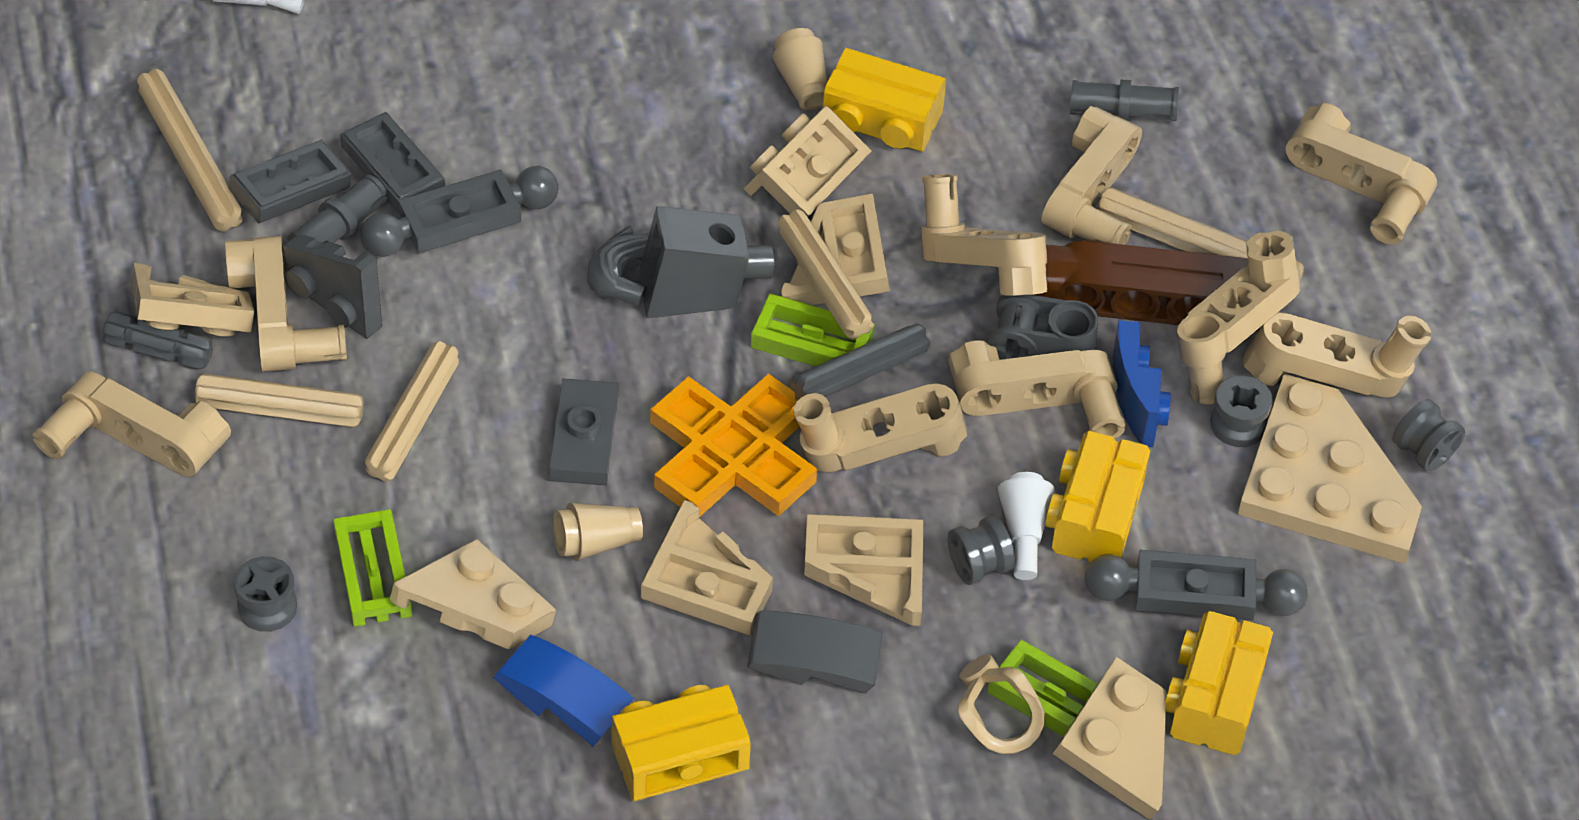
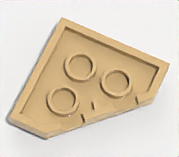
[1238,374,1422,564]

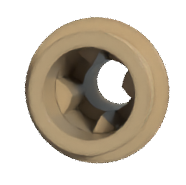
[772,28,827,110]
[553,503,643,561]

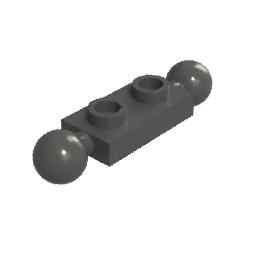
[360,166,559,257]
[1085,549,1308,621]

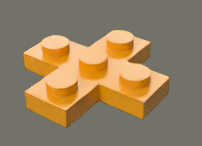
[650,373,817,517]

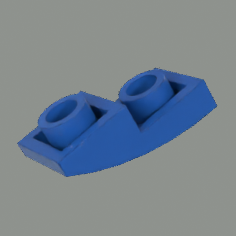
[1113,320,1171,448]
[493,634,634,747]

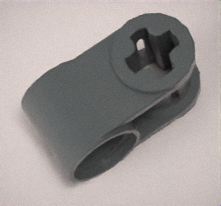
[987,295,1098,360]

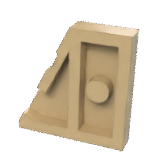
[781,194,890,305]
[131,263,254,336]
[641,500,773,636]
[804,514,923,626]
[390,539,557,650]
[1053,657,1167,820]

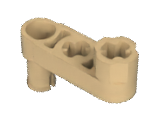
[1286,102,1437,245]
[1041,106,1142,245]
[921,174,1047,296]
[1177,230,1301,405]
[225,236,347,372]
[1242,312,1431,398]
[948,341,1126,439]
[32,371,231,477]
[794,383,967,473]

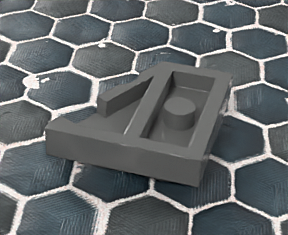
[283,234,382,339]

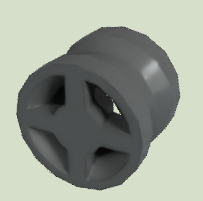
[1210,375,1272,447]
[1392,399,1465,472]
[947,515,1015,585]
[234,556,297,632]

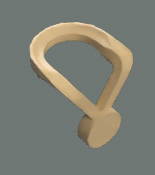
[958,654,1044,754]

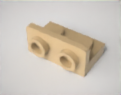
[743,105,872,217]

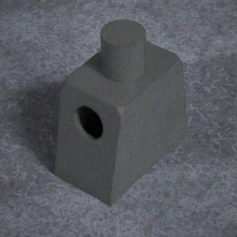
[638,206,774,318]

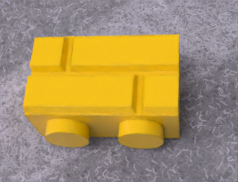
[823,47,946,152]
[1045,430,1151,562]
[1165,611,1273,755]
[611,685,751,801]

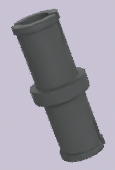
[1070,79,1179,121]
[287,174,388,244]

